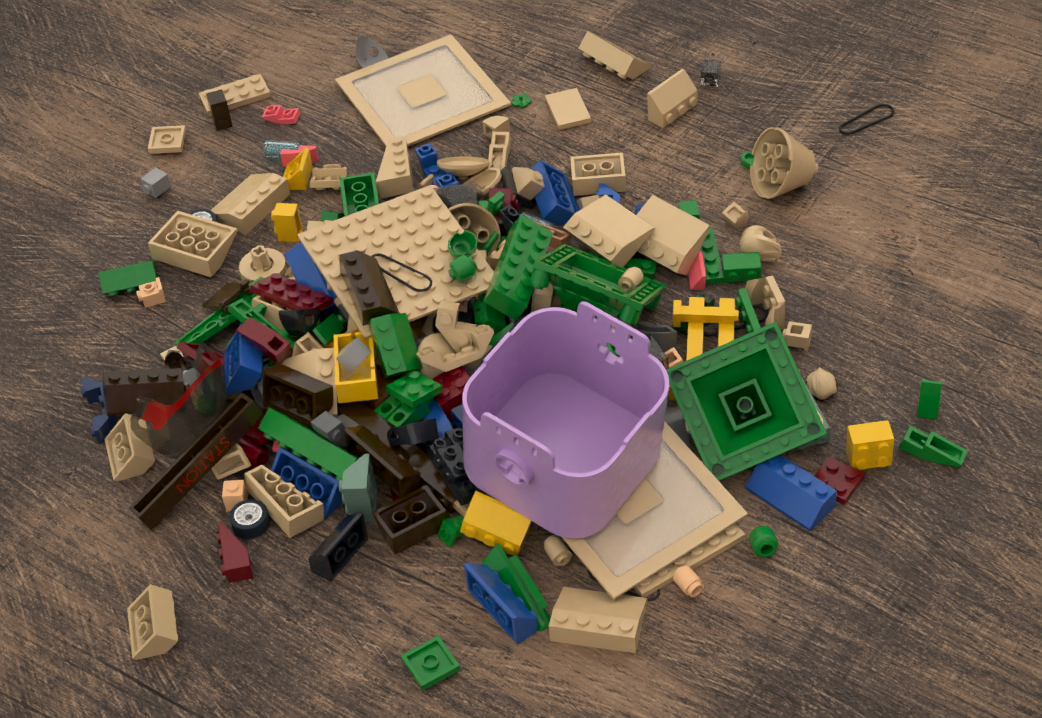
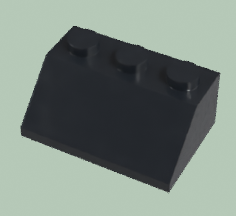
[308,512,368,582]

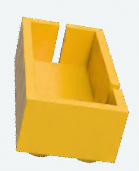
[334,332,378,403]

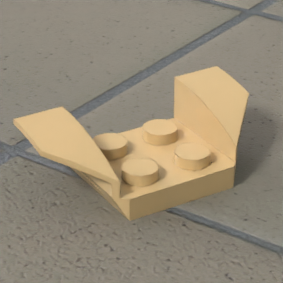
[745,276,785,330]

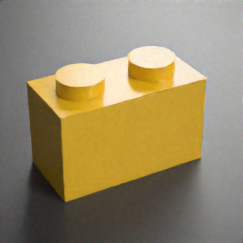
[271,203,303,242]

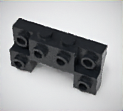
[424,427,487,506]

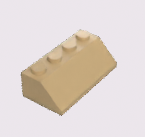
[579,31,651,80]

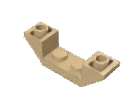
[416,325,494,372]

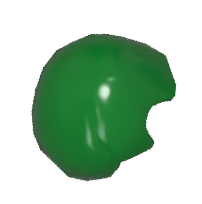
[448,230,478,258]

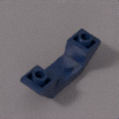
[80,377,118,444]

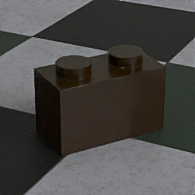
[206,89,233,131]

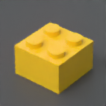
[846,420,894,470]

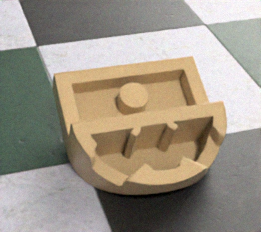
[310,164,347,190]

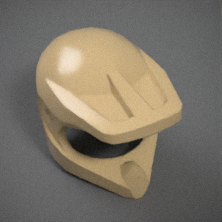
[739,225,781,262]

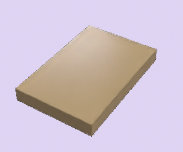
[545,88,591,130]

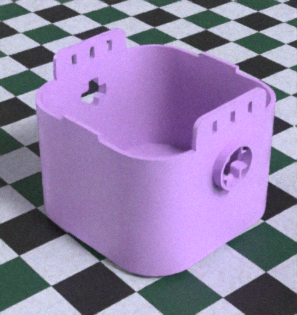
[462,301,669,538]

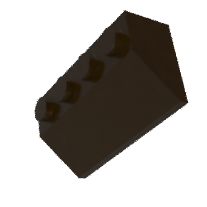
[339,250,399,326]
[262,363,333,428]
[102,368,185,415]
[344,426,421,497]

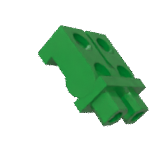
[374,396,434,427]

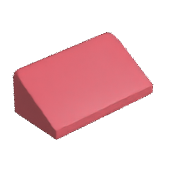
[688,251,706,290]

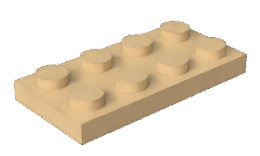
[199,74,271,116]

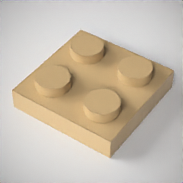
[148,125,186,154]

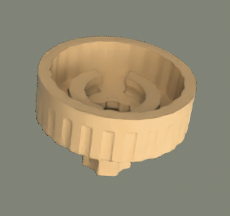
[239,245,287,285]

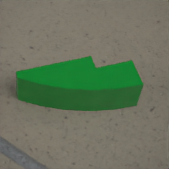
[898,425,968,467]

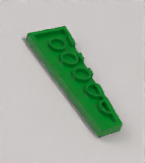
[174,276,264,346]

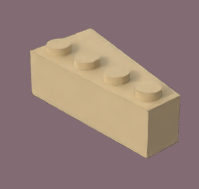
[376,136,414,199]
[245,465,324,538]

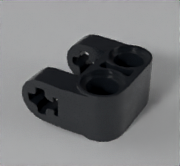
[387,418,439,446]

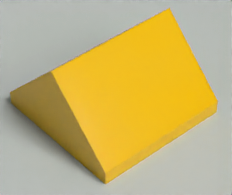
[283,147,313,190]

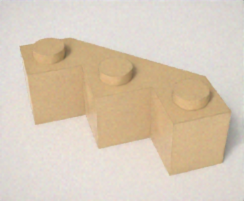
[435,300,493,369]

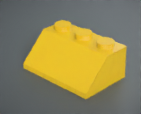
[460,491,532,556]

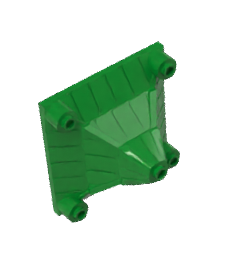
[530,244,666,327]
[666,322,827,481]

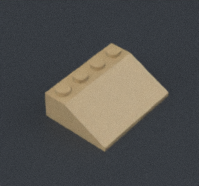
[211,173,291,235]
[563,194,655,267]
[636,195,711,275]
[148,211,237,277]
[281,348,339,428]
[549,587,647,653]

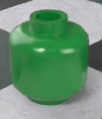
[448,254,478,283]
[749,526,779,557]

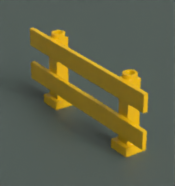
[669,297,739,400]

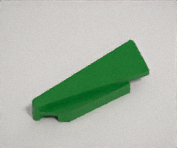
[481,544,551,632]

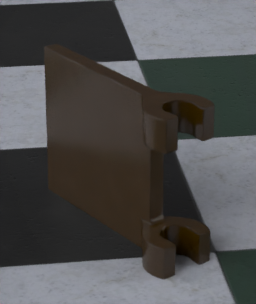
[202,280,253,315]

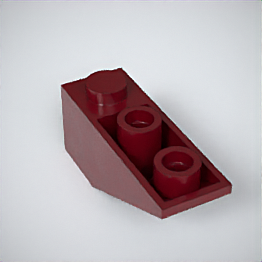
[236,317,292,364]
[216,522,253,583]

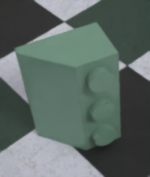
[339,454,378,522]

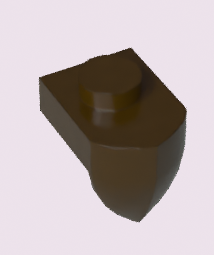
[164,351,187,374]

